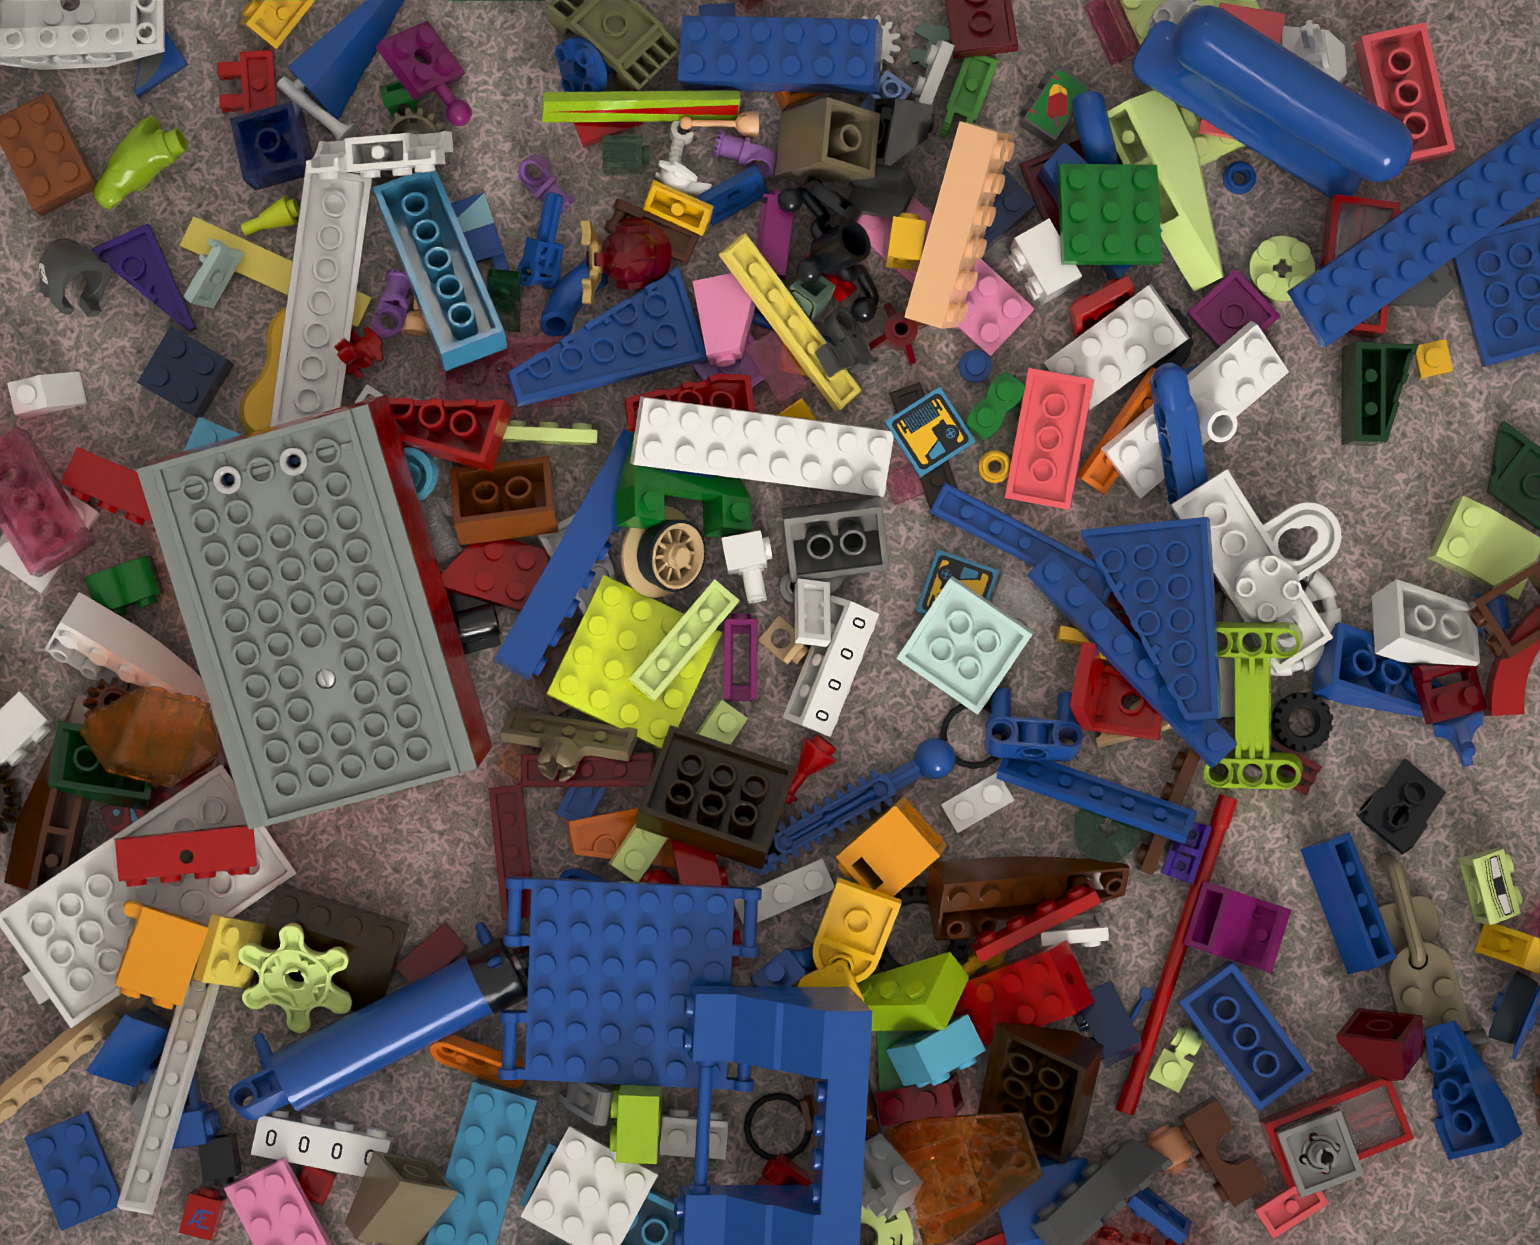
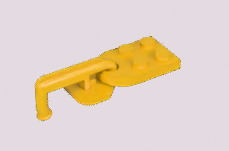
[797,877,901,1002]

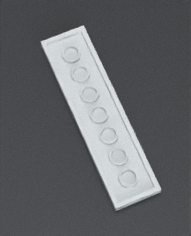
[270,168,372,427]
[630,396,894,497]

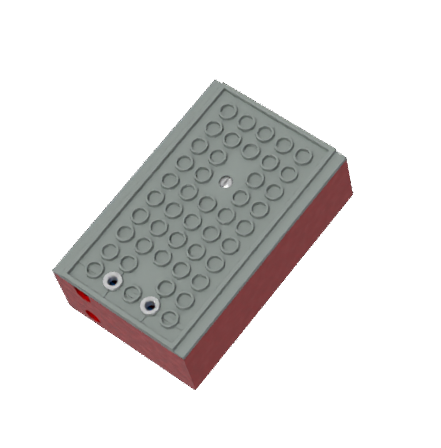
[136,394,493,830]

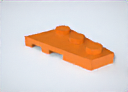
[566,807,676,868]

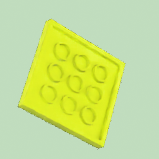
[546,575,722,750]

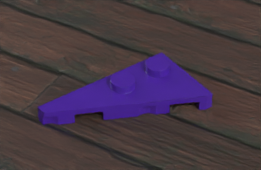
[91,223,197,332]

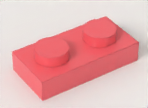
[1253,1186,1329,1239]

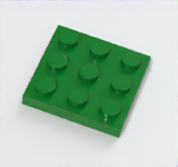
[1057,164,1162,265]

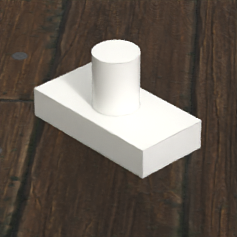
[794,578,831,647]

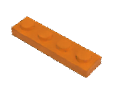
[1077,366,1157,495]

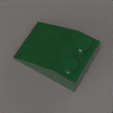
[47,721,159,810]

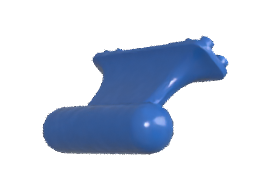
[1132,5,1414,199]

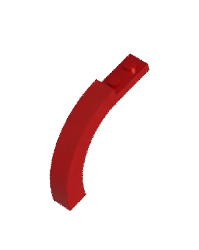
[1484,603,1540,716]

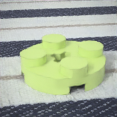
[1248,236,1315,302]

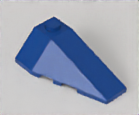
[1312,622,1444,718]
[1425,1020,1522,1160]

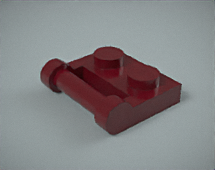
[1412,664,1487,725]

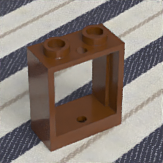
[1467,560,1540,659]

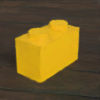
[885,213,926,272]

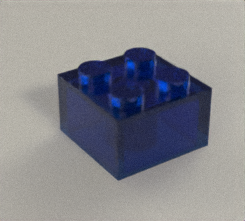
[230,101,313,191]

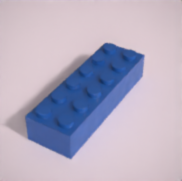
[678,15,883,94]

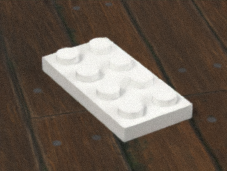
[1044,284,1189,411]

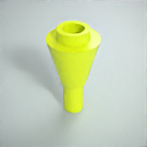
[241,195,300,236]

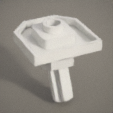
[1280,20,1347,82]

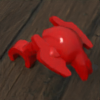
[334,327,384,379]

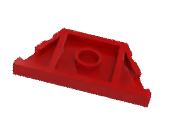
[441,539,548,612]

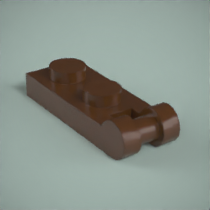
[603,199,700,265]

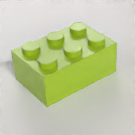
[610,1084,663,1164]

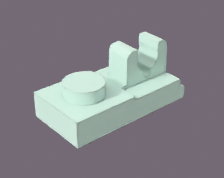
[183,238,245,309]

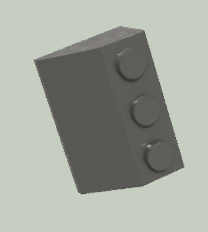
[782,496,890,582]

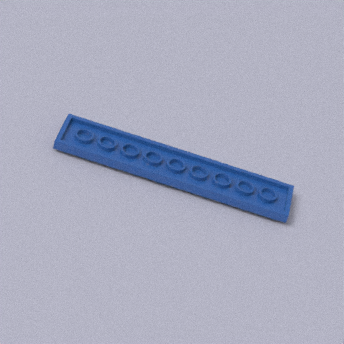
[1287,117,1540,348]

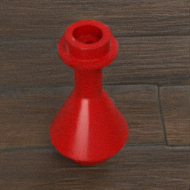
[786,734,837,805]

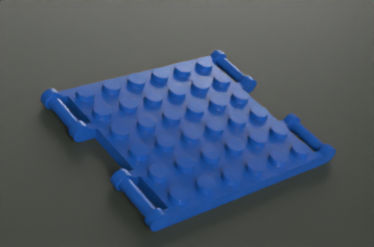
[498,876,762,1092]

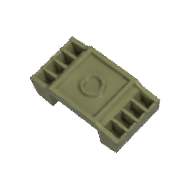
[546,0,680,91]

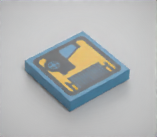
[884,387,976,478]
[915,549,999,615]

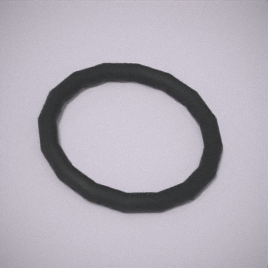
[940,703,1007,769]
[744,1093,812,1160]

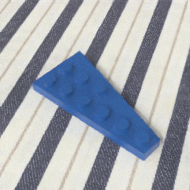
[507,267,707,407]

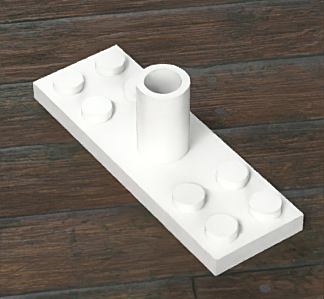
[1101,321,1289,499]

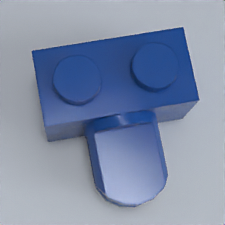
[172,1070,221,1149]

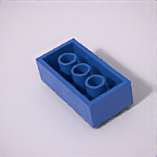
[1174,960,1313,1111]

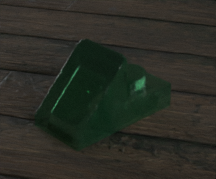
[487,269,524,332]

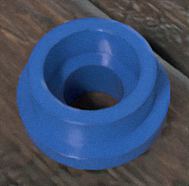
[1223,161,1256,195]

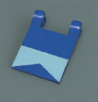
[451,192,511,280]

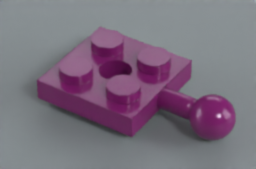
[376,21,472,126]

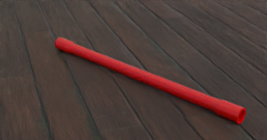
[1115,794,1238,1116]

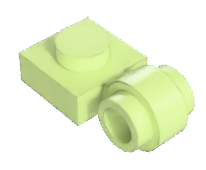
[1148,1026,1203,1093]

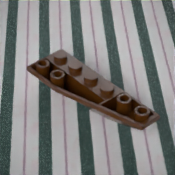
[4,694,111,891]
[926,856,1130,941]

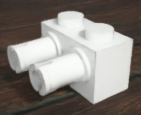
[721,530,772,604]

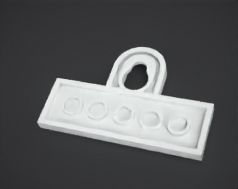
[1169,469,1341,673]

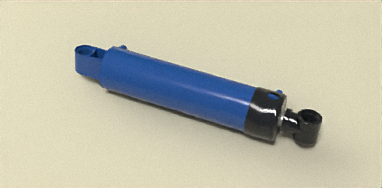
[228,922,529,1120]

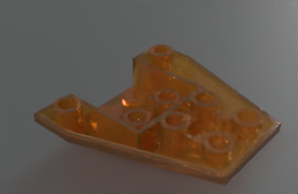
[80,686,220,788]
[888,1112,1043,1245]

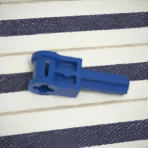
[517,192,564,289]

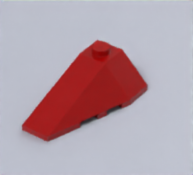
[624,373,755,432]

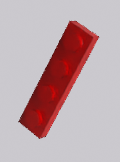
[971,885,1101,963]

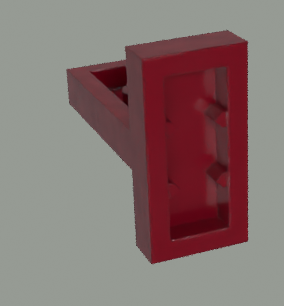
[875,1073,964,1126]

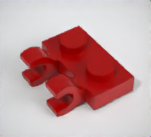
[217,50,278,119]

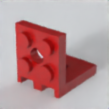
[1070,642,1163,740]

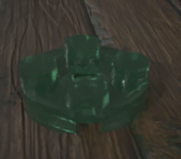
[1073,808,1141,862]

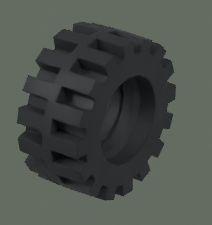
[1271,692,1333,752]

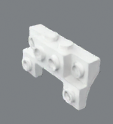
[306,131,453,180]

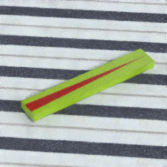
[541,90,741,123]

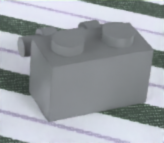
[862,1133,923,1219]

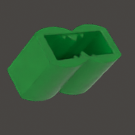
[965,372,1025,442]
[84,556,164,616]

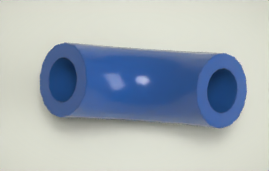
[1071,91,1120,164]
[540,260,608,338]

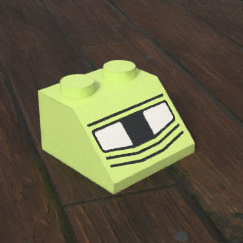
[1458,848,1522,925]

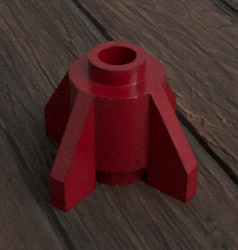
[868,302,929,366]

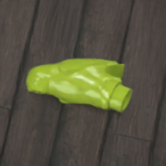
[93,115,189,210]

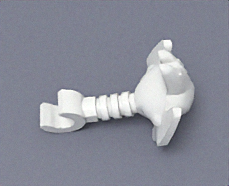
[655,121,712,196]

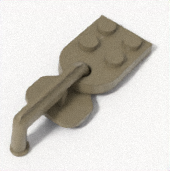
[1376,853,1471,1043]

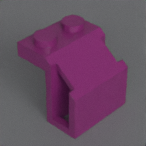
[1184,881,1291,973]

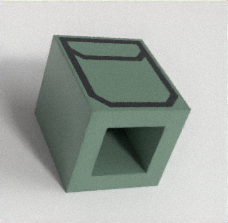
[789,275,836,323]

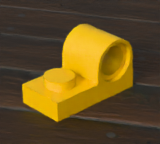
[1474,924,1540,975]

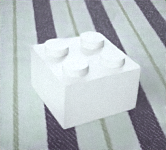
[1008,219,1082,305]

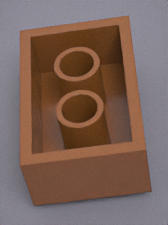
[0,92,97,216]
[450,456,559,545]

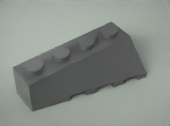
[1031,1139,1173,1245]

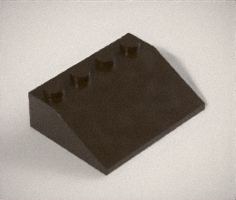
[635,725,797,870]
[253,884,409,1011]
[976,1022,1104,1164]

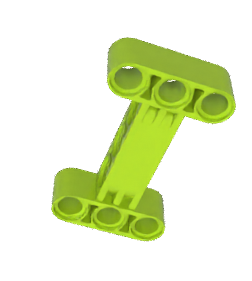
[1203,622,1303,789]

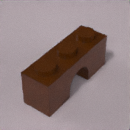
[1178,1096,1268,1207]

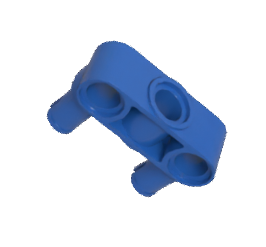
[984,688,1083,762]

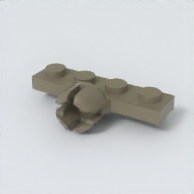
[500,709,638,781]

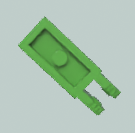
[939,55,999,139]

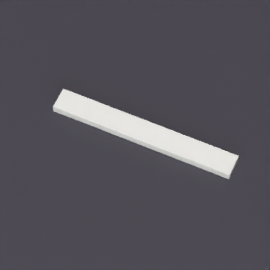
[117,954,220,1215]

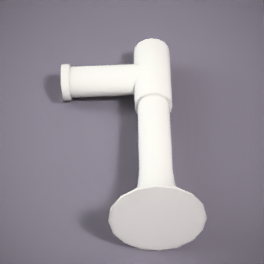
[276,76,360,141]

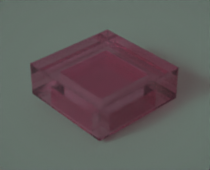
[886,464,925,506]

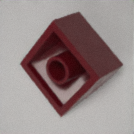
[1336,1008,1424,1082]

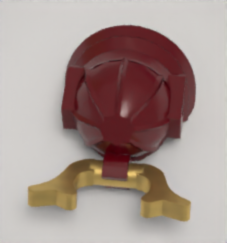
[581,217,672,304]

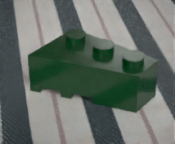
[1341,342,1419,446]

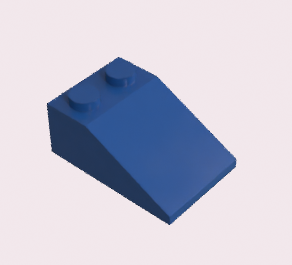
[86,1007,171,1087]

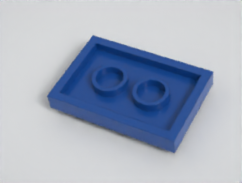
[24,1111,121,1231]

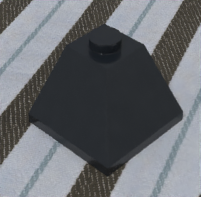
[873,98,935,166]

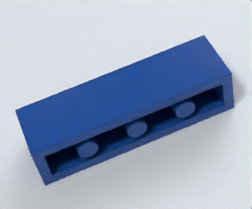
[1300,832,1397,974]

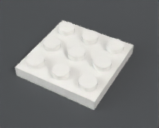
[521,1125,658,1245]

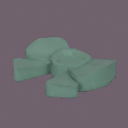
[908,23,950,70]

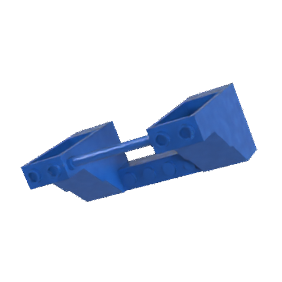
[672,986,872,1245]

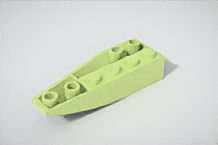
[1107,90,1224,292]

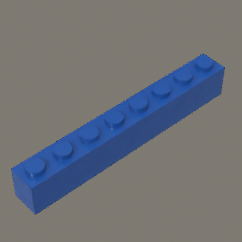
[493,429,633,681]

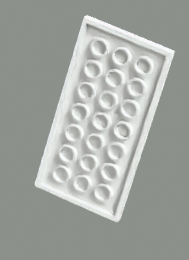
[0,764,296,1028]

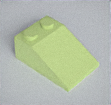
[1428,496,1540,600]

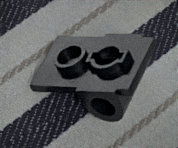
[440,572,502,655]
[1356,759,1446,855]

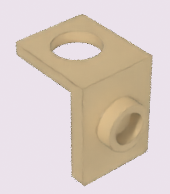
[758,616,810,666]

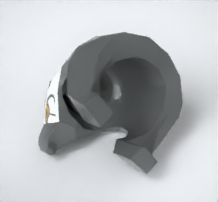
[39,238,113,317]

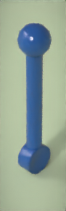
[1129,987,1153,1023]

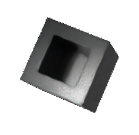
[198,1133,242,1186]

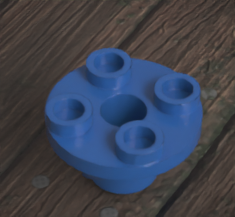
[555,36,615,92]

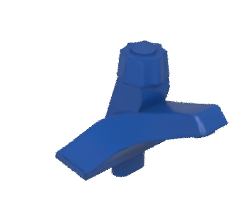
[1433,711,1483,767]

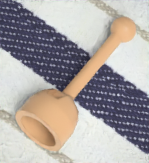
[680,111,759,137]
[401,297,427,336]

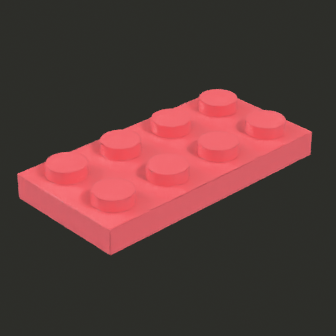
[1005,368,1095,510]

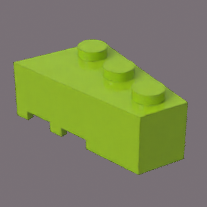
[857,952,969,1031]

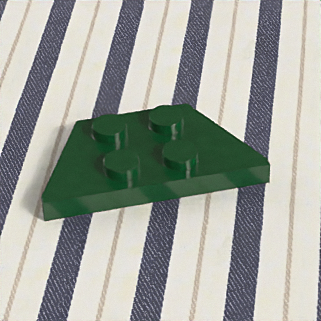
[1487,421,1540,532]

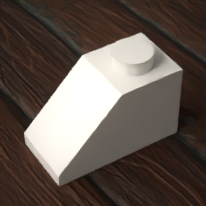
[7,372,88,419]

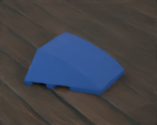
[982,1150,1104,1245]

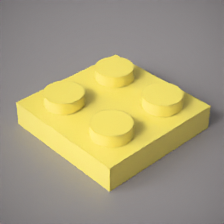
[193,914,266,989]

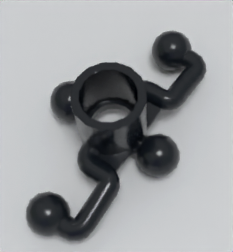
[777,186,879,323]

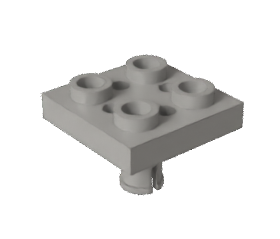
[1275,1109,1365,1198]

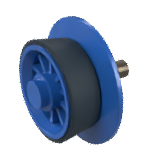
[1489,970,1540,1060]

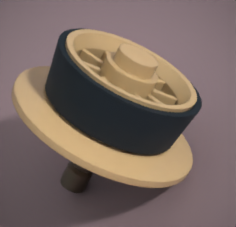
[621,506,706,598]

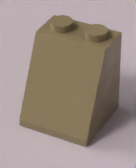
[775,97,880,184]
[345,1151,458,1245]

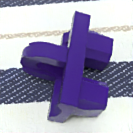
[1160,822,1212,884]

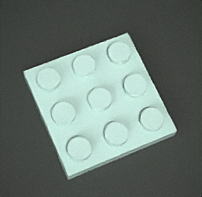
[896,576,1034,715]

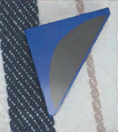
[134,30,189,98]

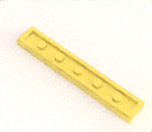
[179,216,373,329]
[718,233,862,412]

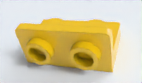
[240,0,315,49]

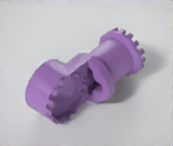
[712,129,777,179]
[517,154,576,215]
[371,269,410,339]

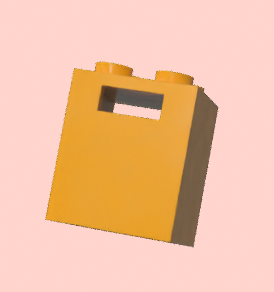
[836,796,947,897]
[115,900,209,1009]

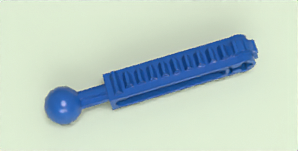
[745,738,956,876]

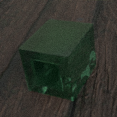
[602,135,650,174]

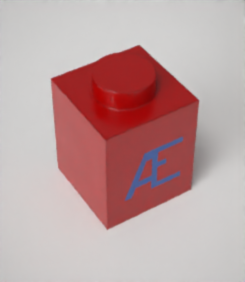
[179,1186,227,1241]

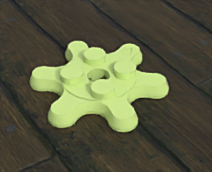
[238,923,352,1033]

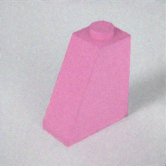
[692,273,756,367]

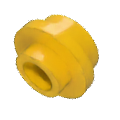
[978,450,1011,483]

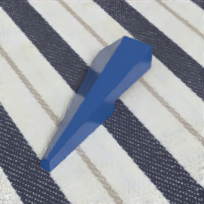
[288,0,405,120]

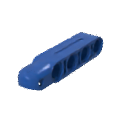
[1150,363,1208,520]

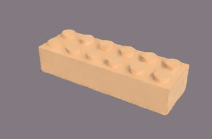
[904,121,1015,329]

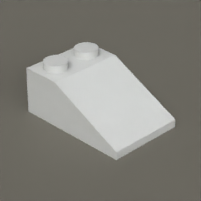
[1372,579,1480,666]

